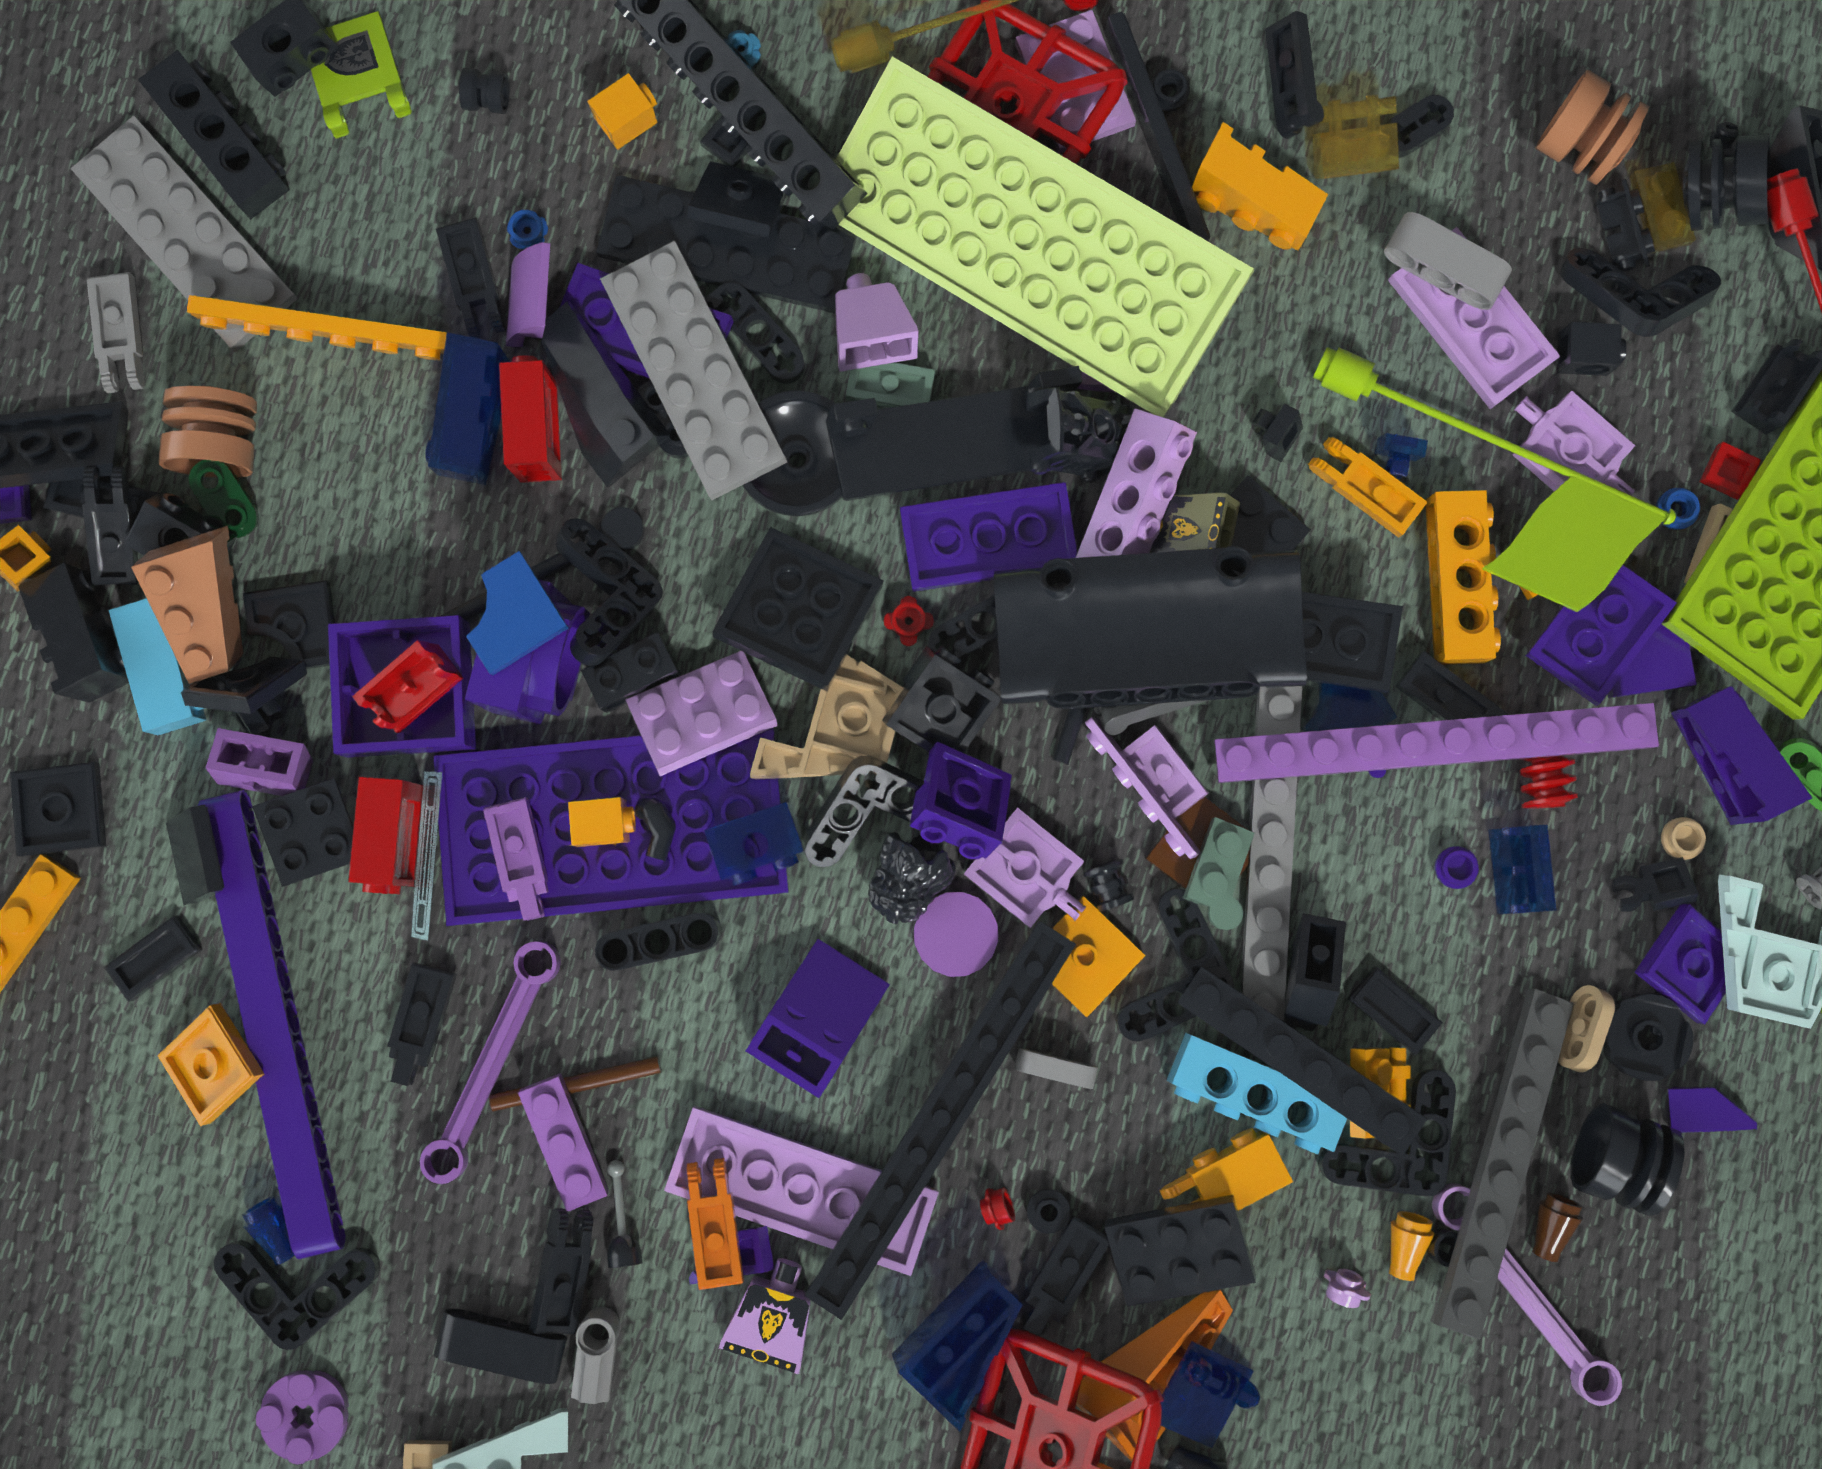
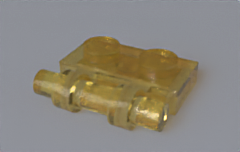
[1313,94,1400,179]

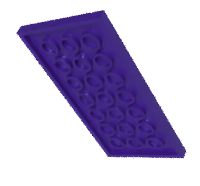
[433,727,789,926]

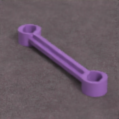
[420,941,561,1184]

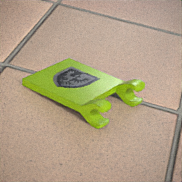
[311,11,412,138]

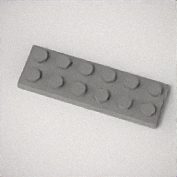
[70,115,298,352]
[600,241,787,500]

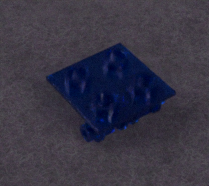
[1160,1341,1260,1448]

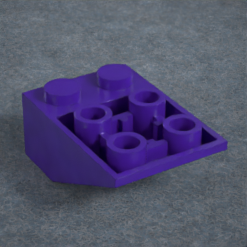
[745,939,890,1098]

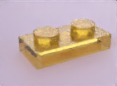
[1630,162,1696,253]

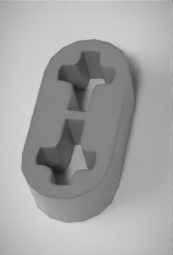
[1014,1048,1098,1089]

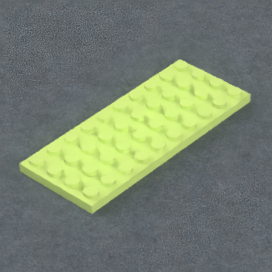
[836,56,1254,418]

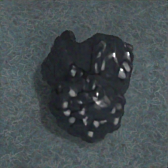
[868,832,956,924]

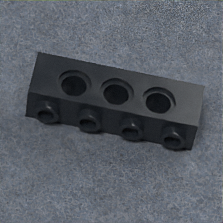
[138,50,290,220]

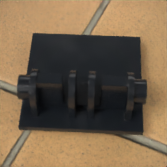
[252,778,354,887]

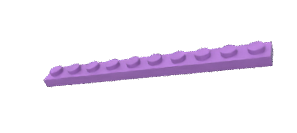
[1214,703,1659,783]

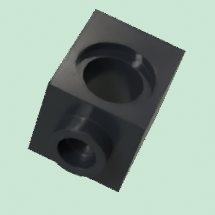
[1557,322,1627,376]

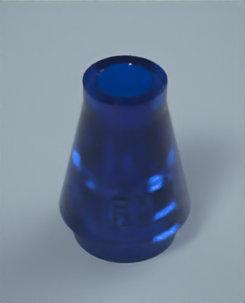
[242,1196,295,1265]

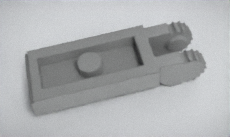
[87,272,145,393]

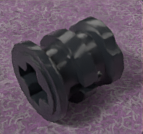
[1083,859,1135,912]

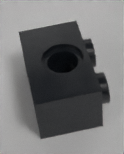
[230,0,339,97]
[124,492,238,555]

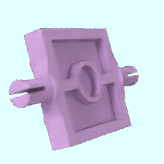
[1513,391,1635,495]
[964,808,1086,928]

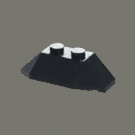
[1769,106,1822,271]

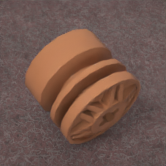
[1535,70,1650,185]
[159,386,257,478]

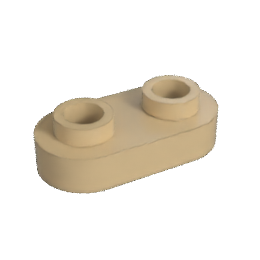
[1558,985,1615,1072]

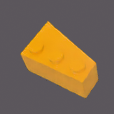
[1192,122,1328,251]

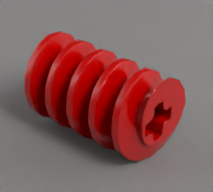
[1519,755,1578,809]

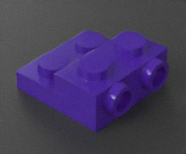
[910,742,1012,859]

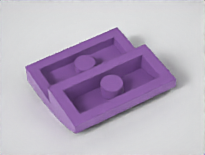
[506,242,550,347]

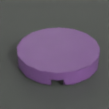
[914,892,998,977]

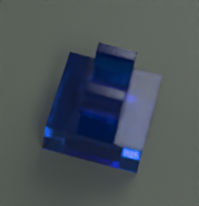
[1375,433,1428,479]

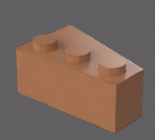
[131,526,243,684]

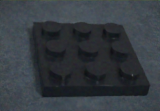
[713,527,884,692]

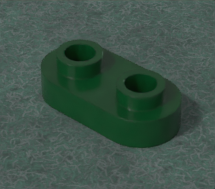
[189,460,259,538]

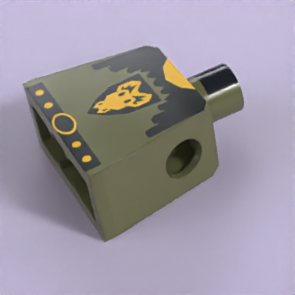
[1150,493,1240,574]

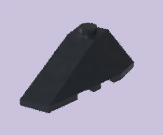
[540,301,671,487]

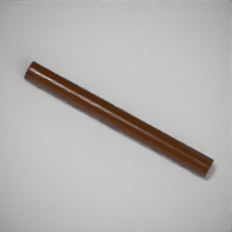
[489,1056,662,1112]

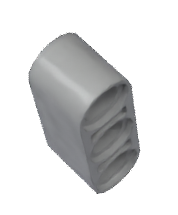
[1384,212,1512,310]

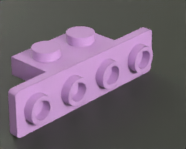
[1085,717,1209,859]

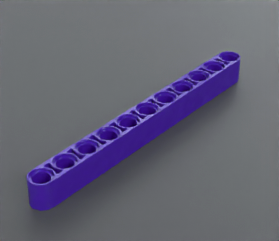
[198,790,346,1259]

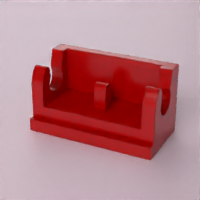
[352,640,463,733]

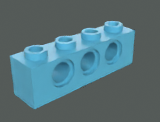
[1166,1033,1347,1154]

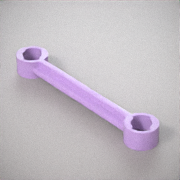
[1432,1183,1622,1406]

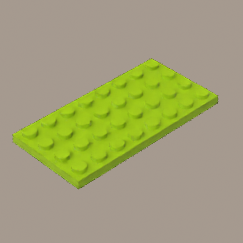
[1661,370,1822,720]

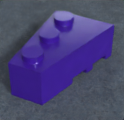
[1671,686,1812,825]

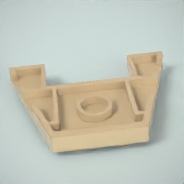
[750,655,904,780]

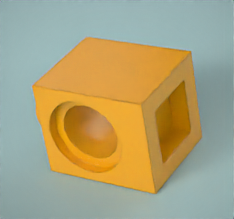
[568,797,636,847]

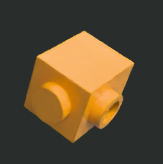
[588,73,658,150]
[0,524,51,592]

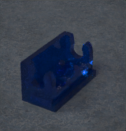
[1488,824,1557,914]

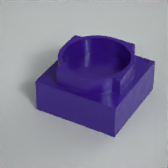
[465,580,590,724]
[328,615,476,758]

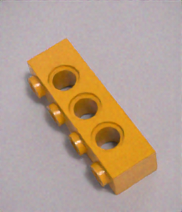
[1425,490,1501,665]

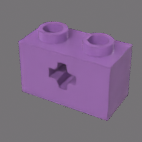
[206,728,313,796]

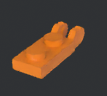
[687,1158,744,1290]

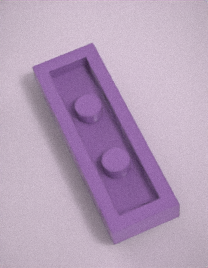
[518,1073,609,1212]

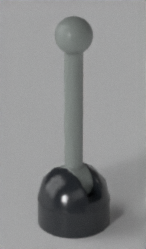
[607,1160,643,1268]

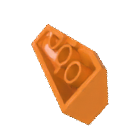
[1076,1290,1233,1461]

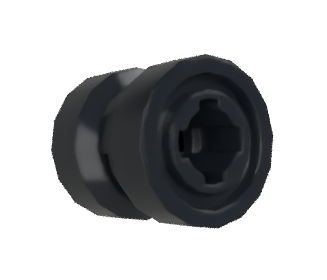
[459,68,510,114]

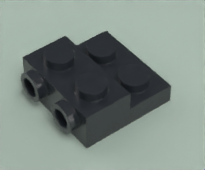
[882,645,1001,753]

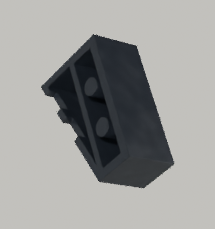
[18,563,129,703]

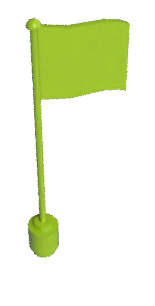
[1313,347,1676,612]

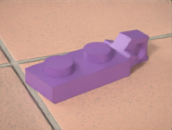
[483,797,549,921]

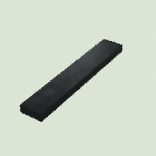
[1105,11,1211,241]

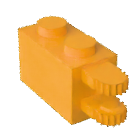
[1160,1128,1293,1211]

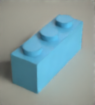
[109,598,207,735]

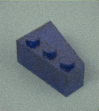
[425,332,511,485]
[892,1260,1022,1432]

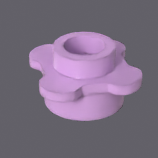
[1324,1269,1371,1308]

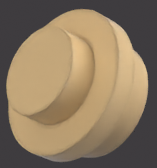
[1661,817,1706,860]

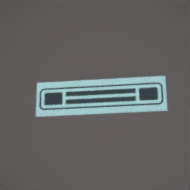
[411,772,442,941]

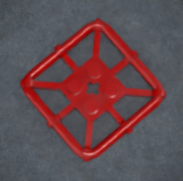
[927,0,1128,164]
[960,1326,1164,1469]

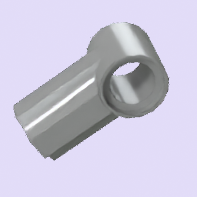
[571,1307,621,1404]

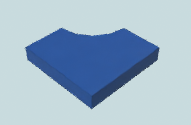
[466,551,569,676]

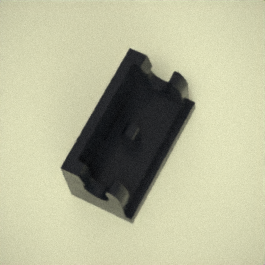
[1731,339,1822,435]

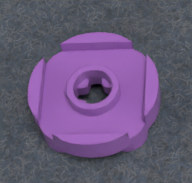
[256,1370,349,1465]

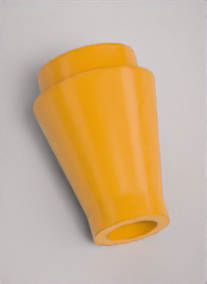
[1389,1211,1434,1281]

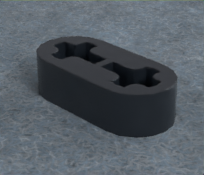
[1379,95,1454,158]

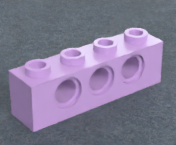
[1076,408,1197,558]

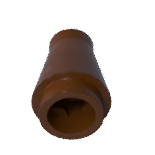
[1532,1193,1583,1262]

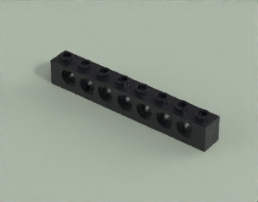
[614,0,868,230]

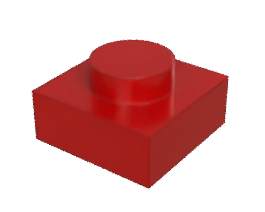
[1699,442,1761,500]

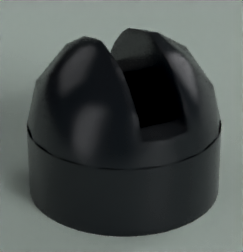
[1427,1229,1458,1267]

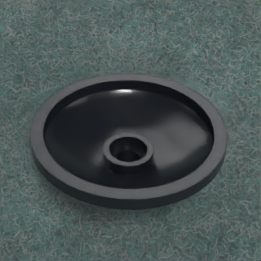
[742,391,842,516]

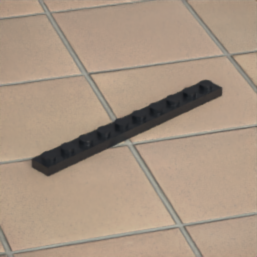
[805,921,1076,1320]

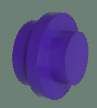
[1434,846,1479,889]

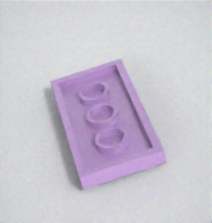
[1388,227,1560,409]

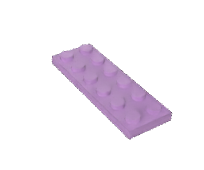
[664,1106,939,1276]

